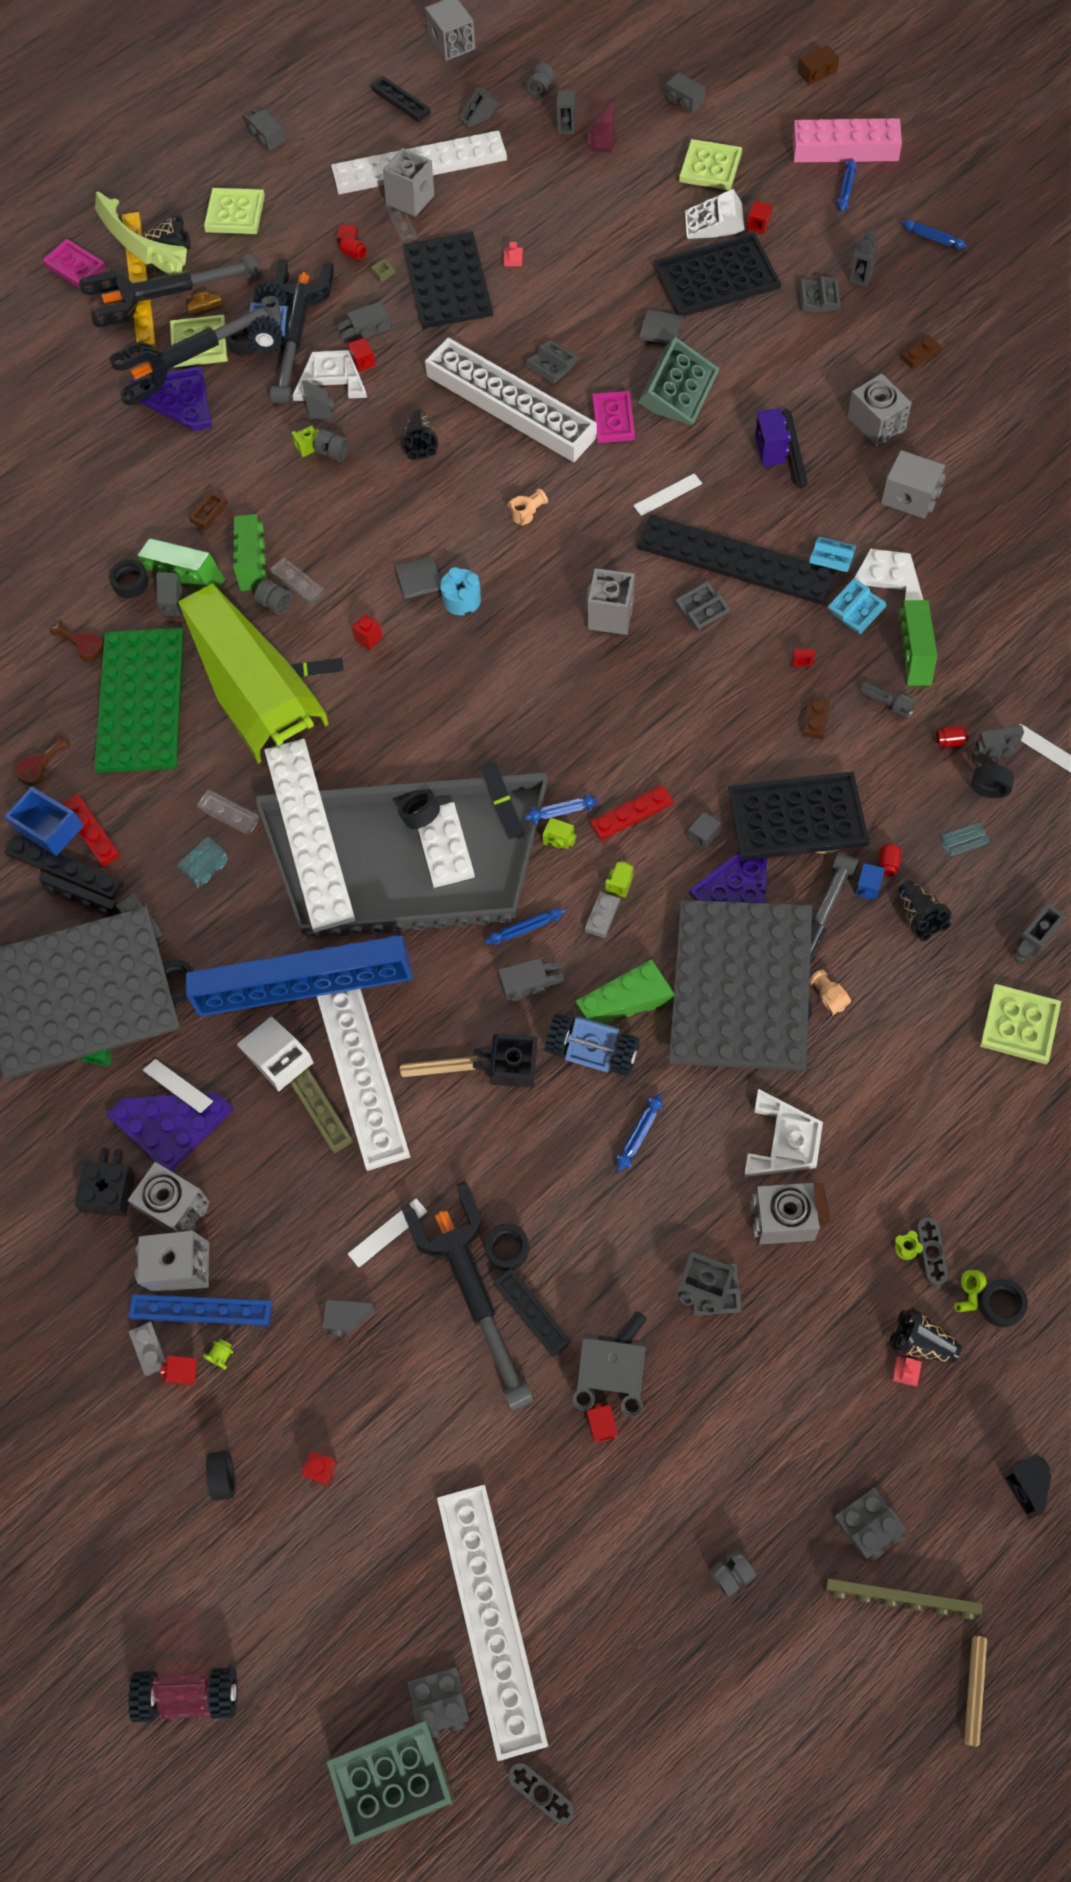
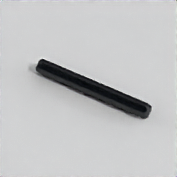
[781,409,808,489]

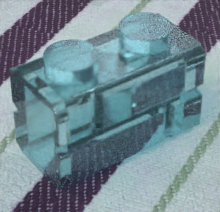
[177,837,228,887]

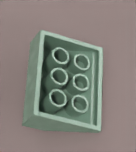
[638,337,720,425]
[327,1721,455,1845]

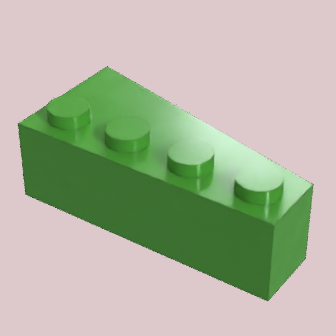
[233,514,267,591]
[137,538,225,590]
[899,600,937,686]
[576,959,675,1024]

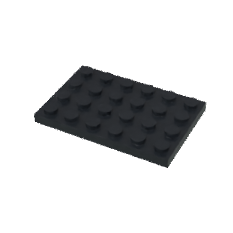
[404,232,493,329]
[653,232,781,316]
[728,771,870,861]

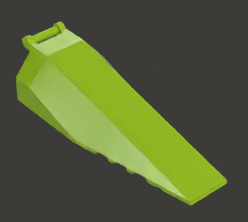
[178,583,329,764]

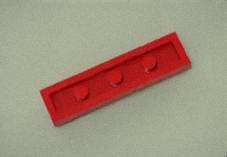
[590,784,673,841]
[61,794,120,867]

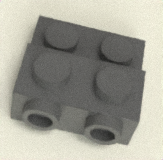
[971,725,1024,767]
[675,1251,735,1314]
[834,1487,907,1561]
[407,1667,471,1738]

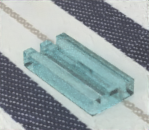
[941,822,990,857]

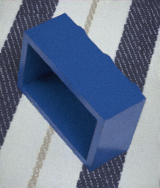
[4,787,84,856]

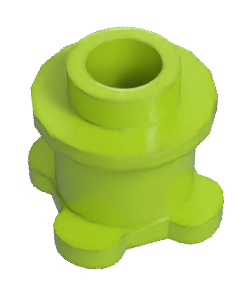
[895,1231,923,1260]
[203,1339,234,1370]

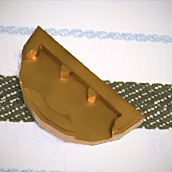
[187,291,223,315]

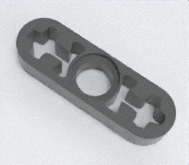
[916,1217,948,1287]
[509,1763,575,1825]

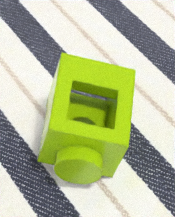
[291,426,320,458]
[542,817,576,849]
[605,861,634,898]

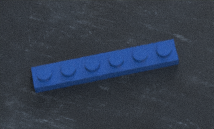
[129,1295,273,1326]

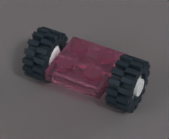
[128,1667,238,1722]

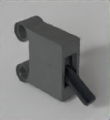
[573,1311,647,1417]

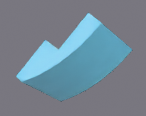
[809,537,856,572]
[828,578,886,634]

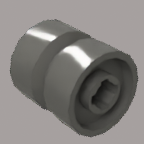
[526,63,555,98]
[314,429,349,462]
[254,579,292,615]
[709,1548,757,1598]

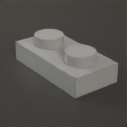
[585,892,620,938]
[129,1322,166,1376]

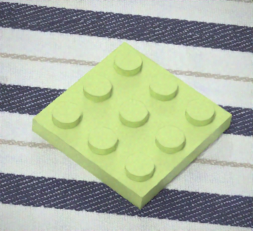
[679,139,743,190]
[204,188,265,234]
[170,315,228,368]
[980,984,1061,1065]

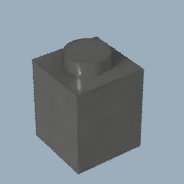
[688,812,721,851]

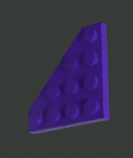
[129,366,212,431]
[689,852,767,903]
[106,1093,234,1171]

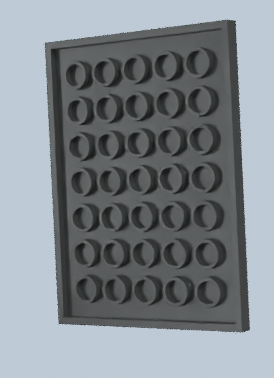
[669,900,812,1071]
[0,907,181,1080]

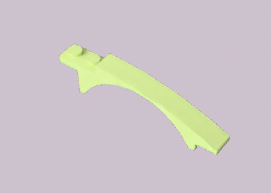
[95,192,187,275]

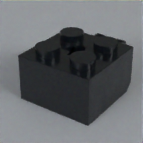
[473,1034,538,1088]
[75,1148,134,1216]

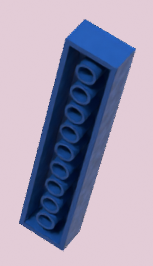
[186,935,413,1017]

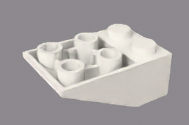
[685,189,744,239]
[237,1017,313,1091]

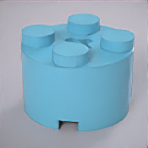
[440,567,481,616]

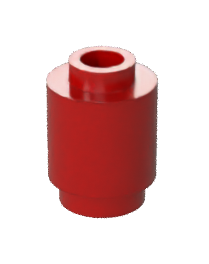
[339,235,367,260]
[936,725,968,748]
[878,843,902,877]

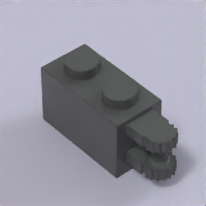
[242,108,286,151]
[849,231,878,287]
[337,301,391,341]
[1014,903,1066,964]
[499,958,565,1001]

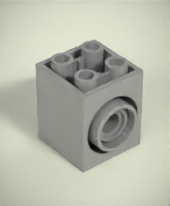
[425,0,475,61]
[383,148,434,217]
[847,374,912,446]
[881,450,946,519]
[585,568,635,635]
[128,1162,209,1233]
[750,1183,820,1245]
[135,1231,209,1293]

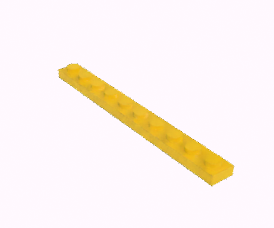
[122,212,157,349]

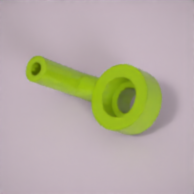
[954,1270,987,1312]

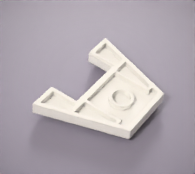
[292,350,367,401]
[855,549,923,600]
[744,1089,823,1177]

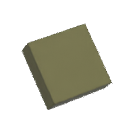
[370,259,395,282]

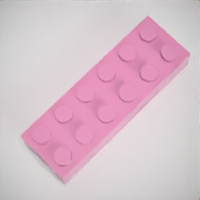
[793,118,902,163]

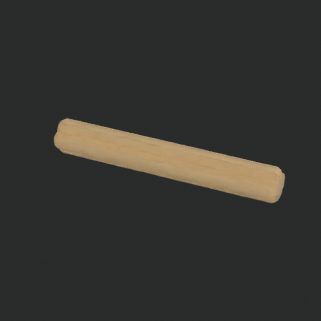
[400,1056,488,1077]
[964,1636,987,1747]

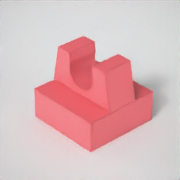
[504,242,523,266]
[892,1356,922,1387]

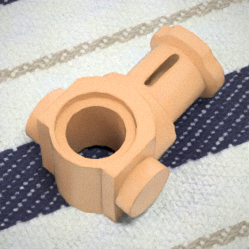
[507,488,548,526]
[809,970,851,1015]

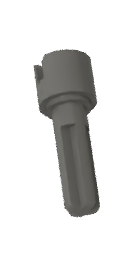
[860,682,917,720]

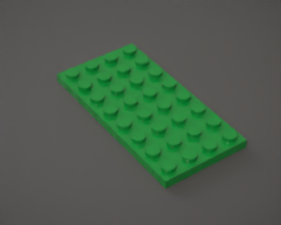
[94,628,185,773]

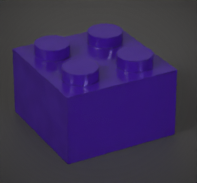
[754,408,791,467]

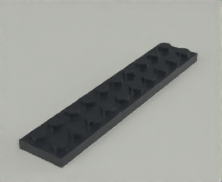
[637,514,836,605]

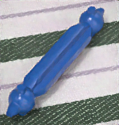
[836,159,858,212]
[901,219,968,250]
[524,794,598,824]
[485,908,565,945]
[615,1093,663,1172]

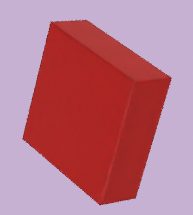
[337,225,358,243]
[792,649,815,667]

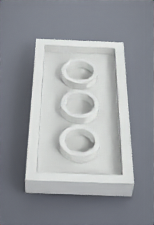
[414,802,475,888]

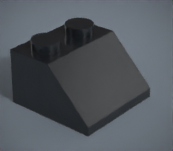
[1001,1453,1051,1520]

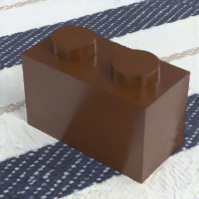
[798,45,839,85]

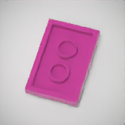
[42,239,106,288]
[592,391,635,443]

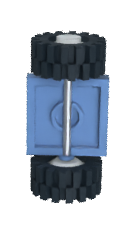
[248,281,287,354]
[544,1013,640,1076]

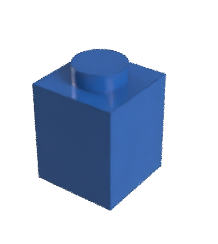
[855,863,885,900]

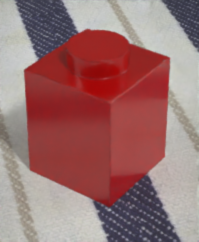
[747,201,773,234]
[348,338,376,372]
[352,613,383,650]
[159,1356,197,1386]
[587,1403,618,1444]
[302,1451,337,1487]

